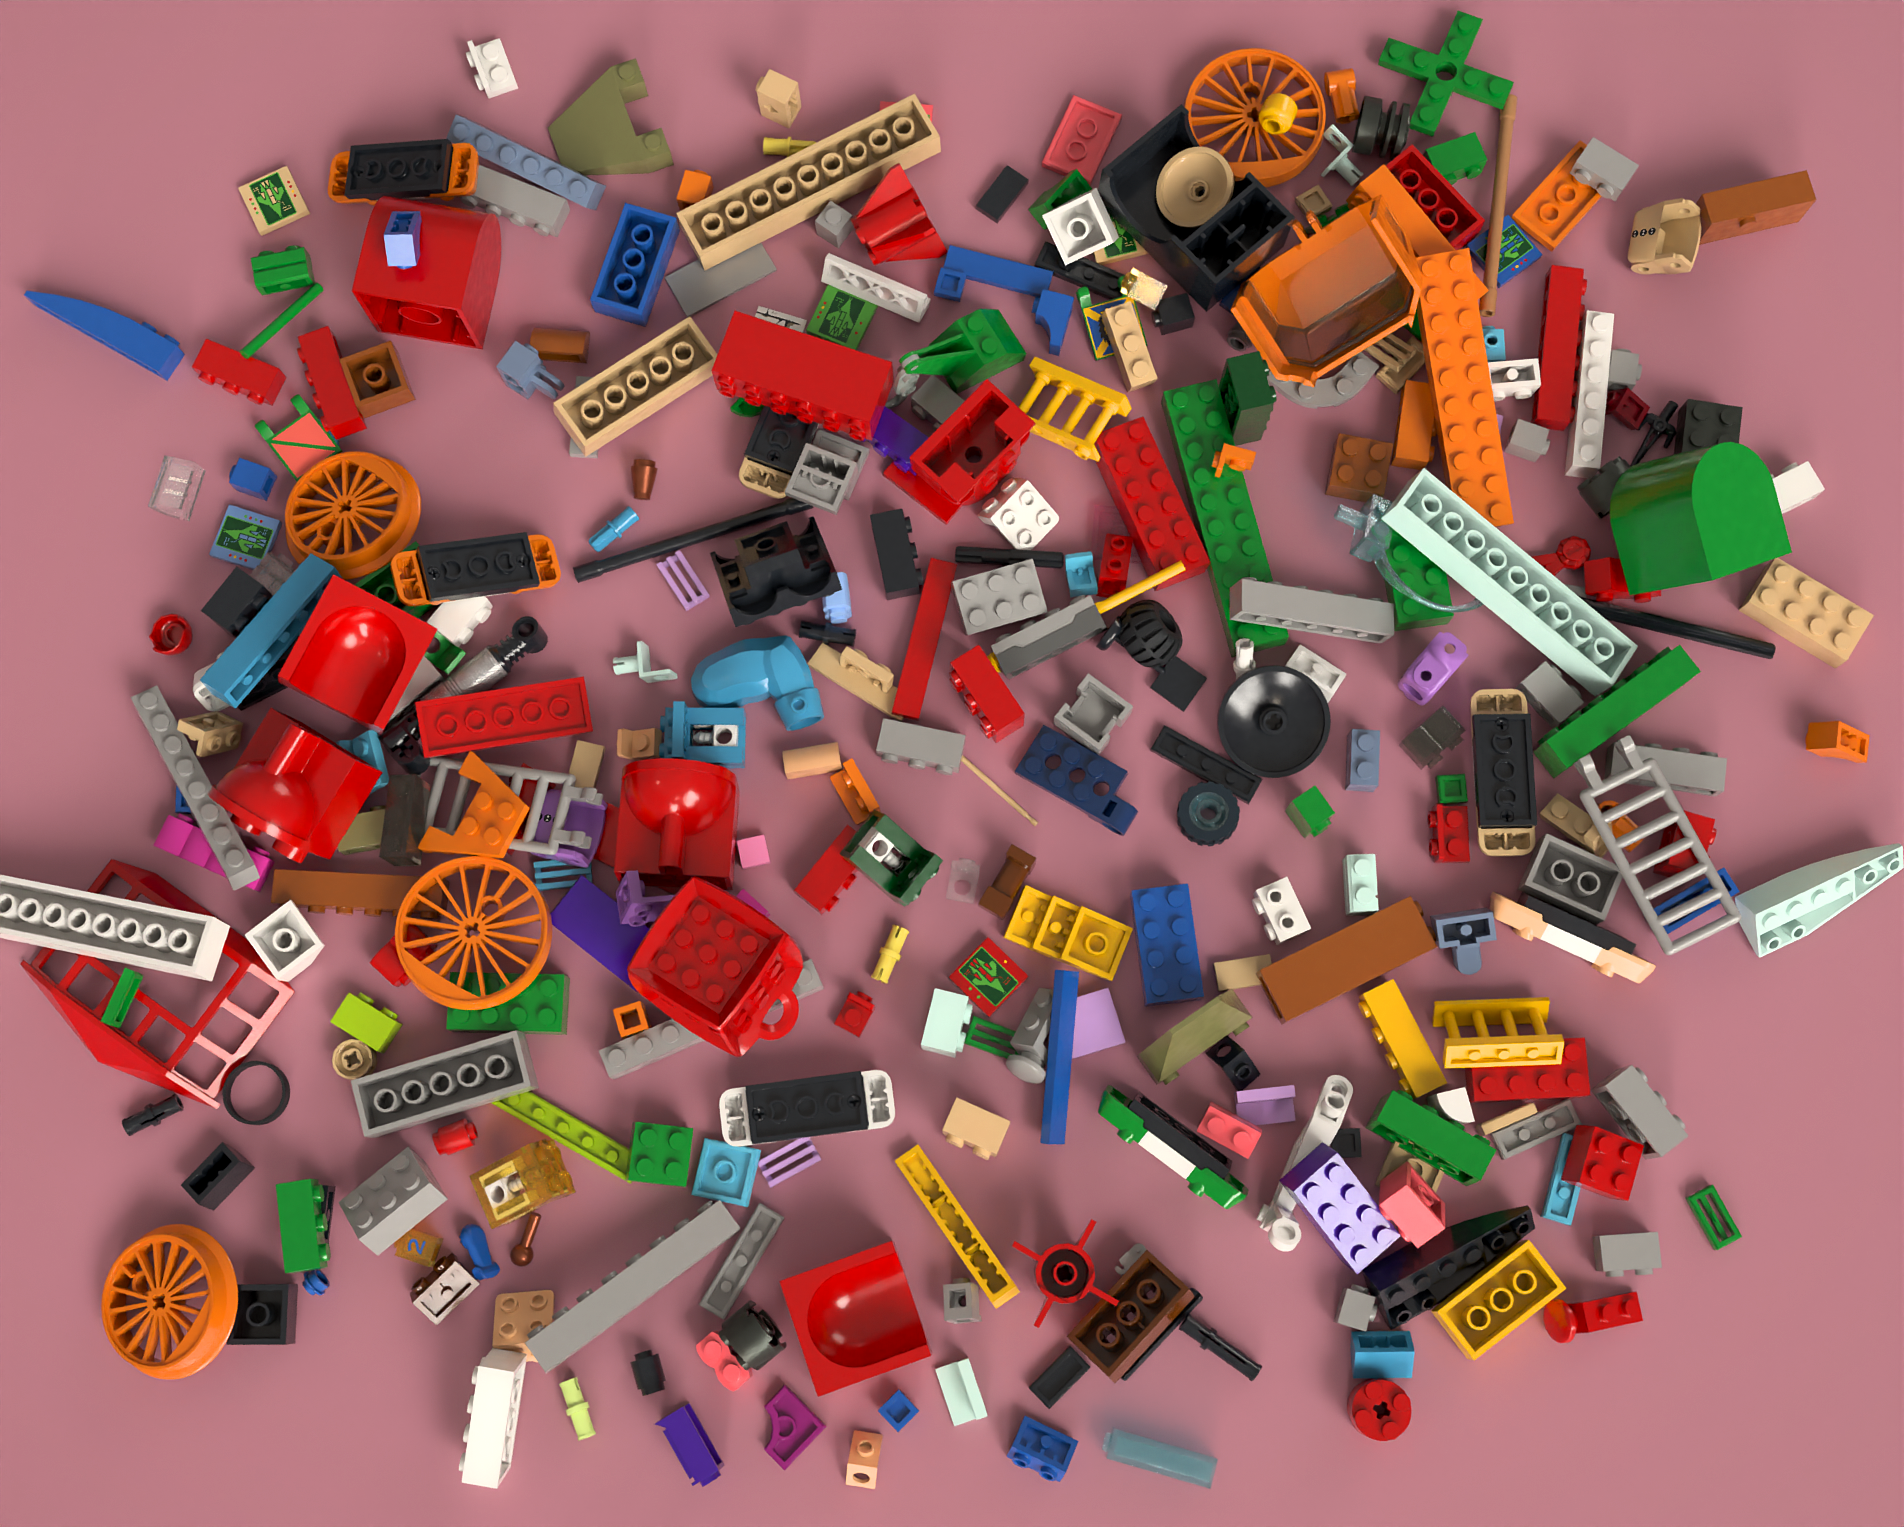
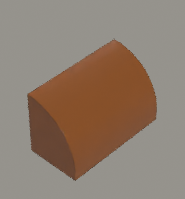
[529,327,590,363]

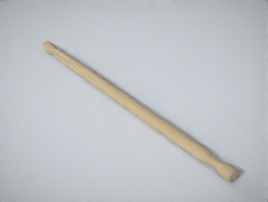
[961,755,1039,826]

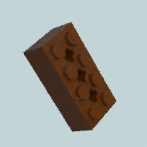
[1067,1250,1195,1383]

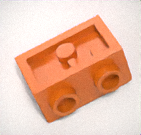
[830,758,881,825]

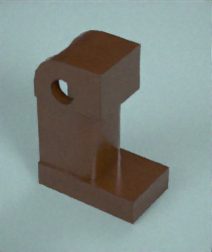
[978,844,1036,920]

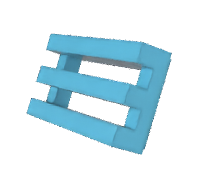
[534,860,593,891]

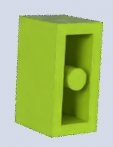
[330,992,403,1054]

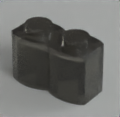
[1399,706,1466,770]

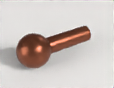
[510,1212,542,1267]

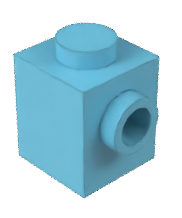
[1482,326,1506,363]

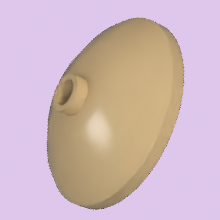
[1156,147,1234,228]

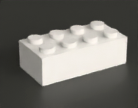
[459,1348,527,1489]

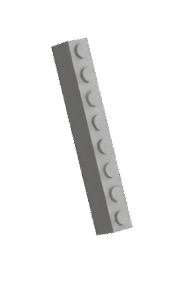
[131,685,260,891]
[599,959,824,1080]
[525,1200,740,1374]

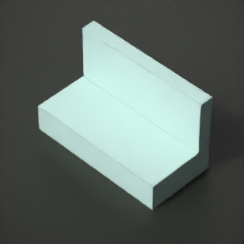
[935,1358,988,1426]

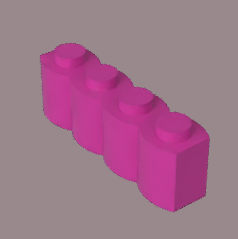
[153,813,275,892]

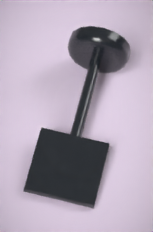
[1096,616,1207,712]

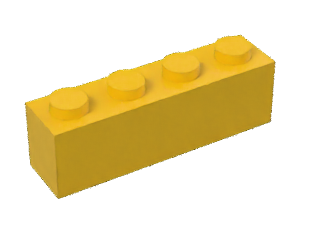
[1358,979,1447,1099]

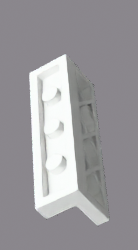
[821,253,931,323]

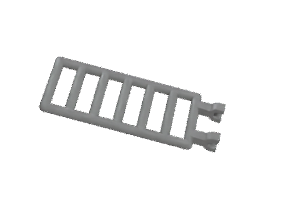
[1574,735,1741,955]
[395,756,603,855]

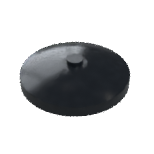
[1217,665,1331,778]

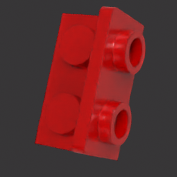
[1428,803,1470,863]

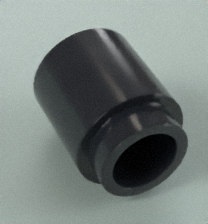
[630,1350,666,1396]

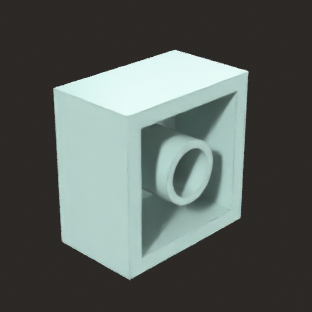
[921,988,973,1058]

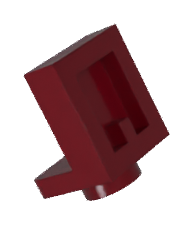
[1605,388,1650,430]

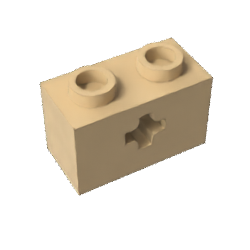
[756,69,801,128]

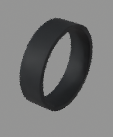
[222,1061,290,1125]

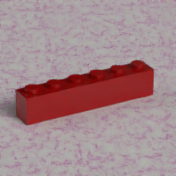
[1531,265,1587,431]

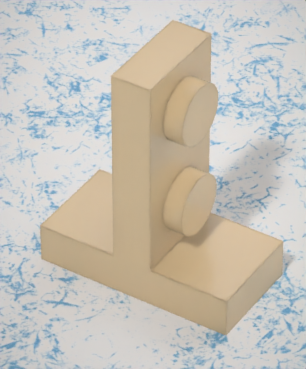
[1540,793,1613,858]

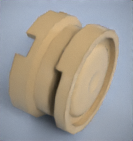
[332,1039,377,1080]

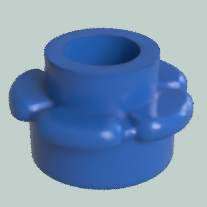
[302,1269,330,1295]

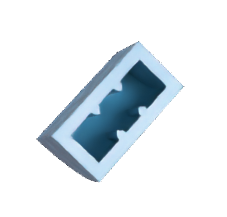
[1350,1331,1415,1379]

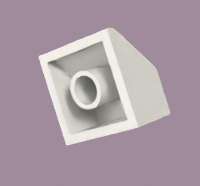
[1042,188,1119,265]
[245,900,325,982]

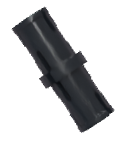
[799,620,856,647]
[122,1094,184,1136]

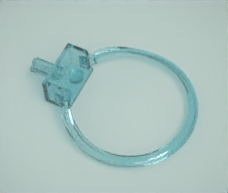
[1334,494,1484,613]

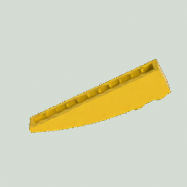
[895,1144,1020,1309]

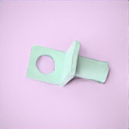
[1321,124,1364,187]
[613,641,677,683]

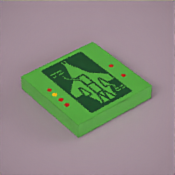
[806,285,878,350]

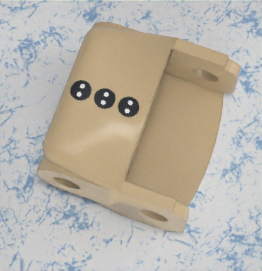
[1627,198,1701,274]

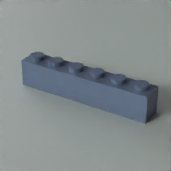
[446,114,606,210]

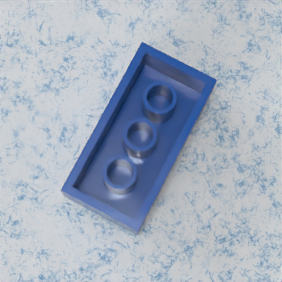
[590,203,680,327]
[1130,884,1204,1007]

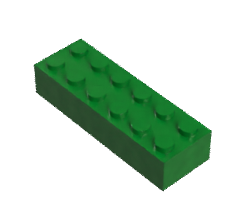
[1533,645,1701,779]

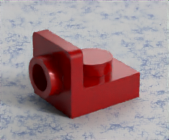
[834,991,875,1038]

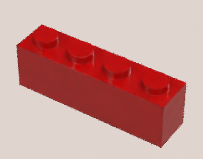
[297,326,367,440]

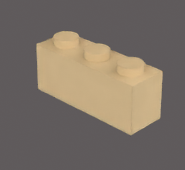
[1101,301,1158,392]

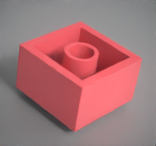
[1379,1161,1445,1248]

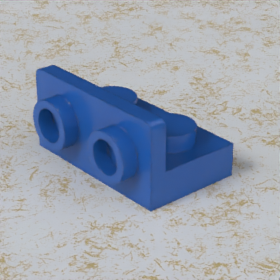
[1007,1416,1079,1482]

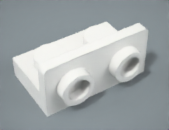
[466,38,518,99]
[1285,644,1347,703]

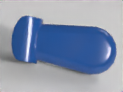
[459,1224,500,1280]

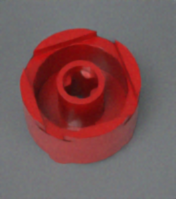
[1347,1378,1412,1441]

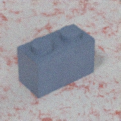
[1345,729,1380,792]

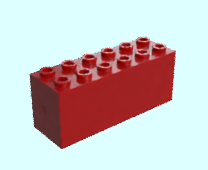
[711,310,894,441]

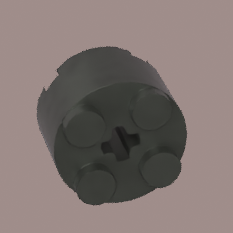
[1577,456,1631,519]
[718,1301,787,1370]

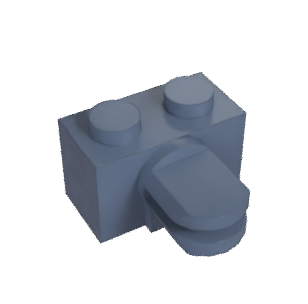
[496,341,565,400]
[1430,907,1497,975]

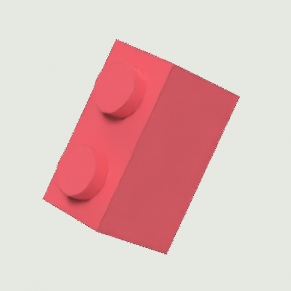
[1196,1101,1262,1159]

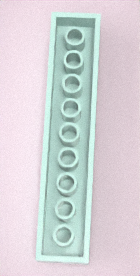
[1381,468,1638,696]

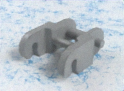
[1115,1244,1147,1277]

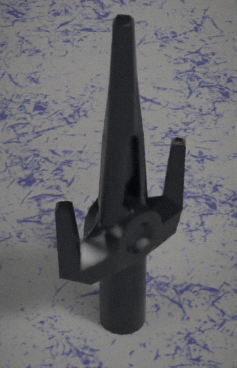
[1630,401,1678,467]

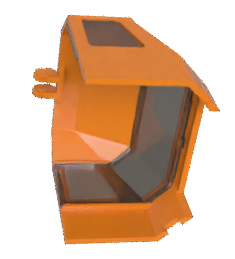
[1231,195,1423,387]

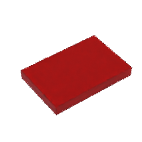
[883,460,962,525]

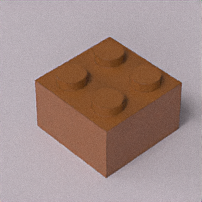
[339,340,416,419]
[1325,433,1393,505]

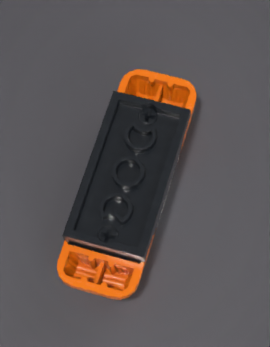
[328,139,479,206]
[390,532,561,606]

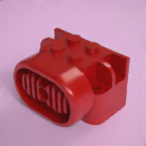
[909,379,1036,506]

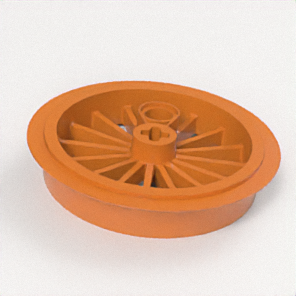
[285,451,421,580]
[101,1224,238,1379]

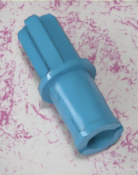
[589,506,640,552]

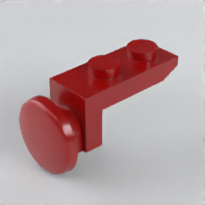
[1543,1291,1643,1343]

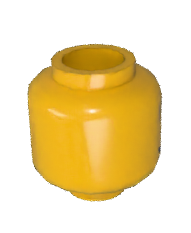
[1259,93,1297,134]

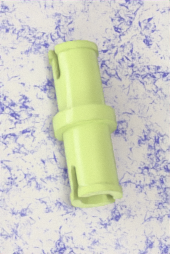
[559,1377,596,1441]

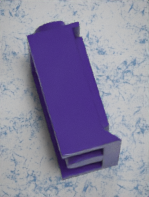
[655,1403,724,1487]

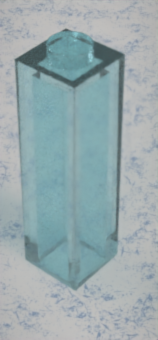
[1102,1427,1218,1489]

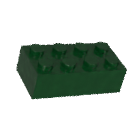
[1219,351,1277,446]

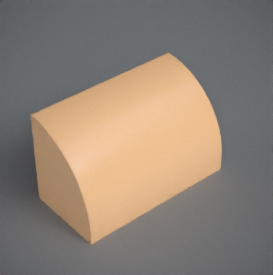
[782,742,842,779]

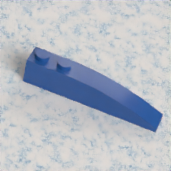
[24,291,185,381]

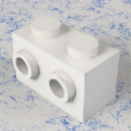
[1488,358,1541,401]
[1252,877,1311,945]

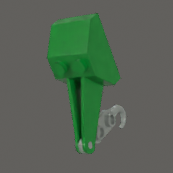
[885,309,1027,409]

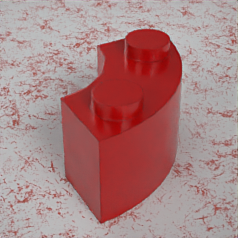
[1584,557,1661,603]

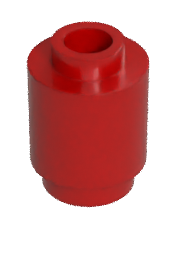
[432,1118,478,1155]

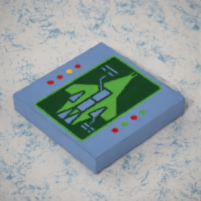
[209,504,283,573]

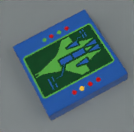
[1465,215,1542,288]

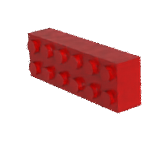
[1094,416,1211,591]

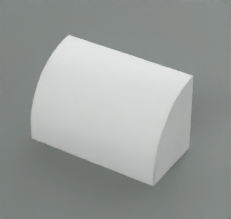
[1426,1087,1475,1125]

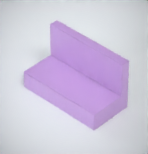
[1234,1085,1296,1125]

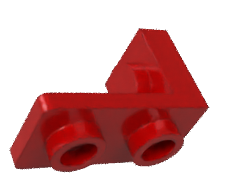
[1096,533,1133,598]

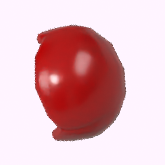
[149,613,193,656]

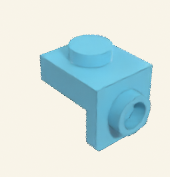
[1065,551,1098,598]

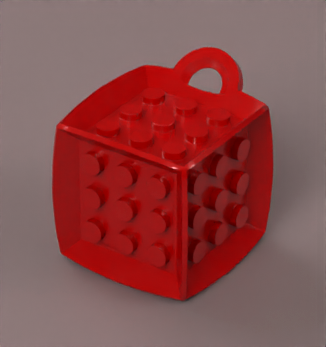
[627,876,803,1057]

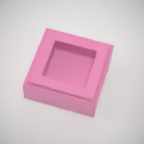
[737,835,771,869]

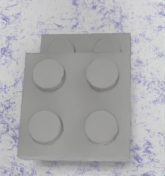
[785,429,870,515]

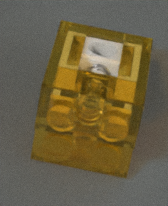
[469,1139,576,1229]

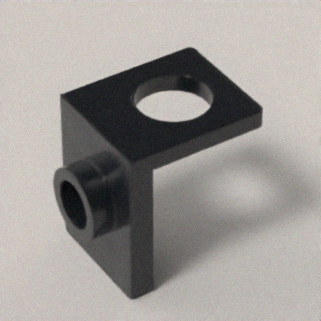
[1206,1035,1260,1091]

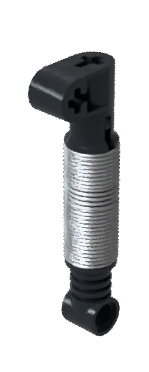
[378,616,548,776]

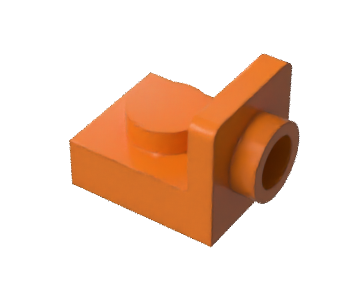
[1212,443,1256,478]

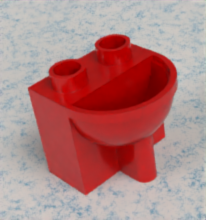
[207,708,382,863]
[614,758,740,890]

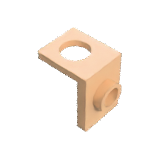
[846,1430,883,1489]

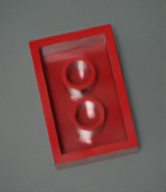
[949,644,1025,743]

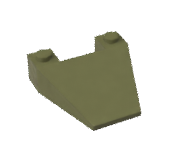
[548,58,674,176]
[1137,989,1252,1085]

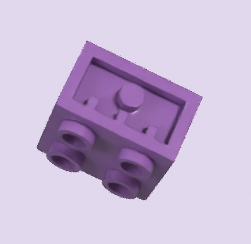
[615,870,675,927]

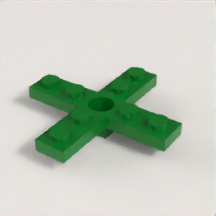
[1378,11,1514,137]

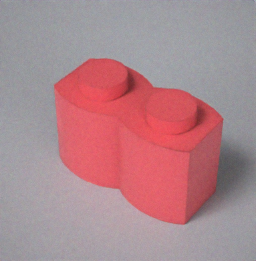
[696,1331,753,1391]

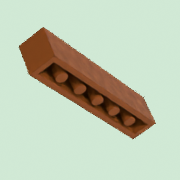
[271,869,449,919]

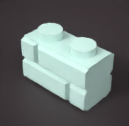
[1342,854,1379,916]

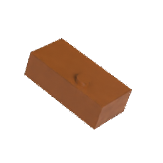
[1696,170,1817,245]

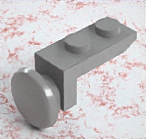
[1006,988,1053,1084]

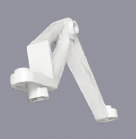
[1257,1075,1353,1251]

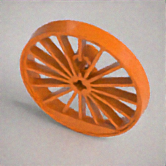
[1183,48,1326,188]
[395,856,552,1010]

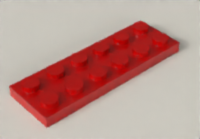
[415,676,593,759]

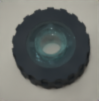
[1177,781,1240,847]

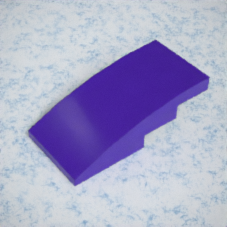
[550,875,649,993]

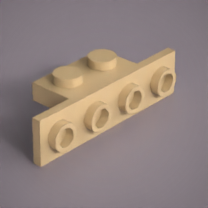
[808,642,904,722]

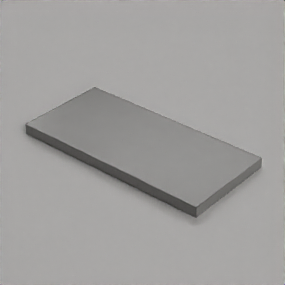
[664,243,777,318]

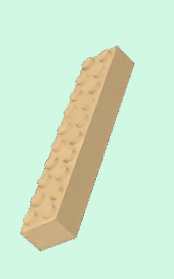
[676,94,941,271]

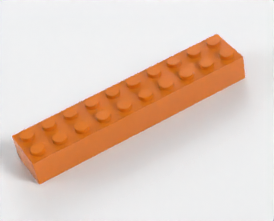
[1416,248,1514,527]

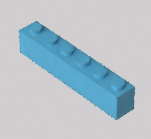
[200,553,343,709]

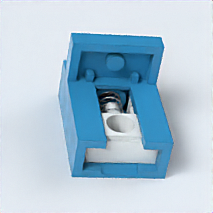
[659,701,746,768]

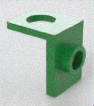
[424,631,466,674]

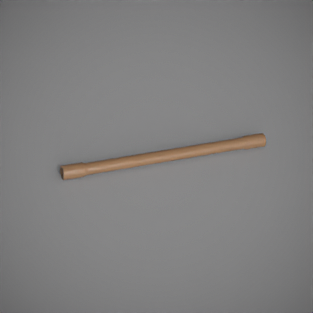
[1479,94,1517,317]

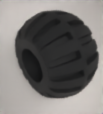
[1119,600,1183,668]

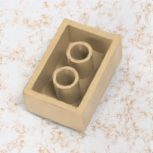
[942,1097,1011,1160]

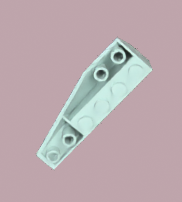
[1735,843,1904,958]

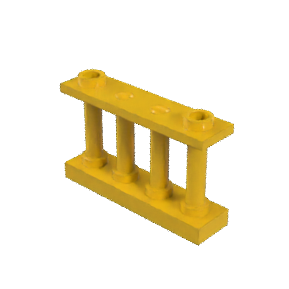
[1018,357,1132,462]
[1432,997,1564,1068]

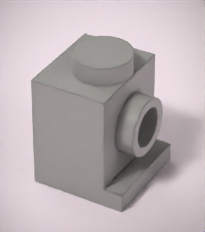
[943,1278,982,1324]

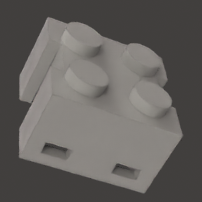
[1053,673,1133,755]

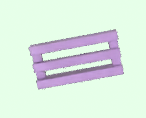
[656,550,710,611]
[758,1138,822,1188]

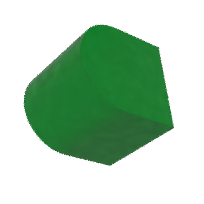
[1610,442,1792,595]

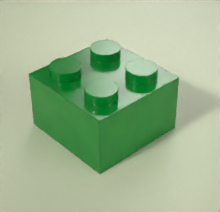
[625,1122,693,1187]

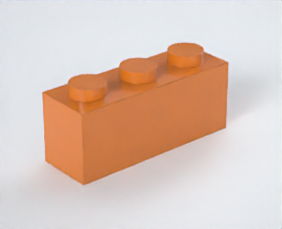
[1391,380,1437,470]

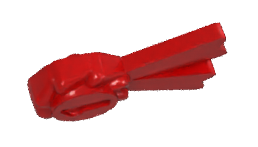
[1531,535,1591,576]

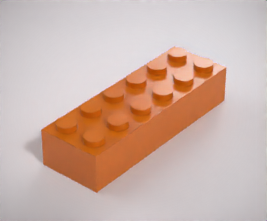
[1346,164,1489,300]

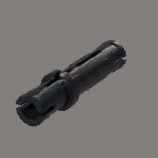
[1179,1314,1262,1381]

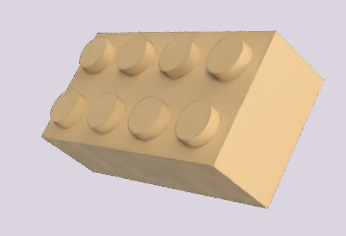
[1738,558,1874,669]

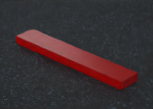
[892,558,957,721]

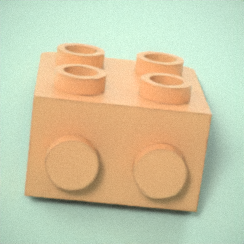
[492,1290,555,1362]

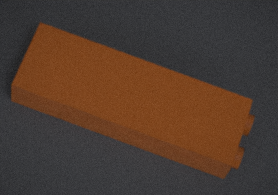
[1256,896,1438,1025]

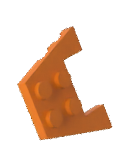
[417,751,530,858]

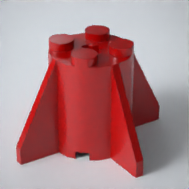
[850,163,948,266]
[1012,1219,1119,1328]

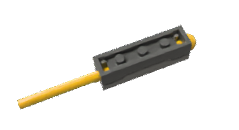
[987,560,1186,679]

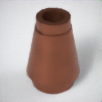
[631,459,658,500]

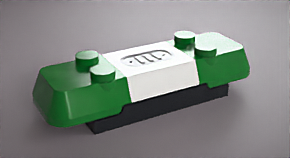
[1098,1085,1249,1209]

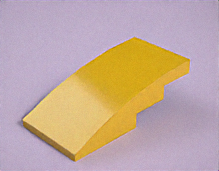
[1002,885,1133,981]

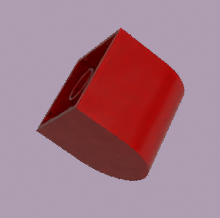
[352,196,501,350]

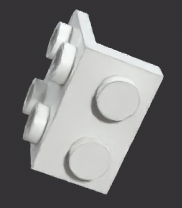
[977,477,1059,550]

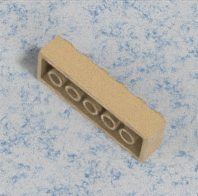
[553,316,717,457]

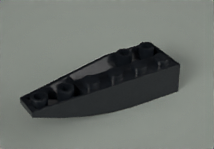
[1362,1205,1535,1330]

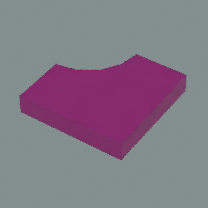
[764,1384,827,1471]

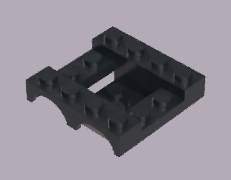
[710,516,842,627]

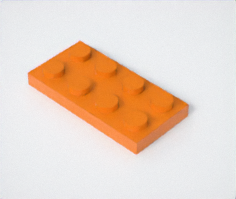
[1511,140,1602,252]

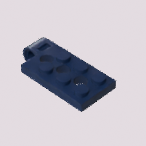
[1015,725,1138,836]

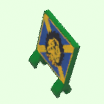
[1076,275,1148,361]

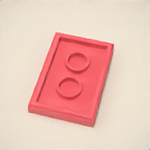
[1041,95,1122,186]

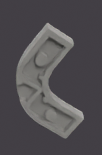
[1267,352,1379,409]

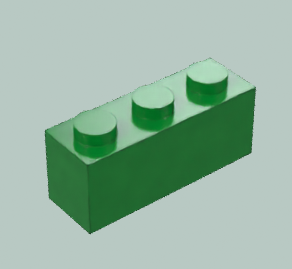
[276,1179,331,1273]

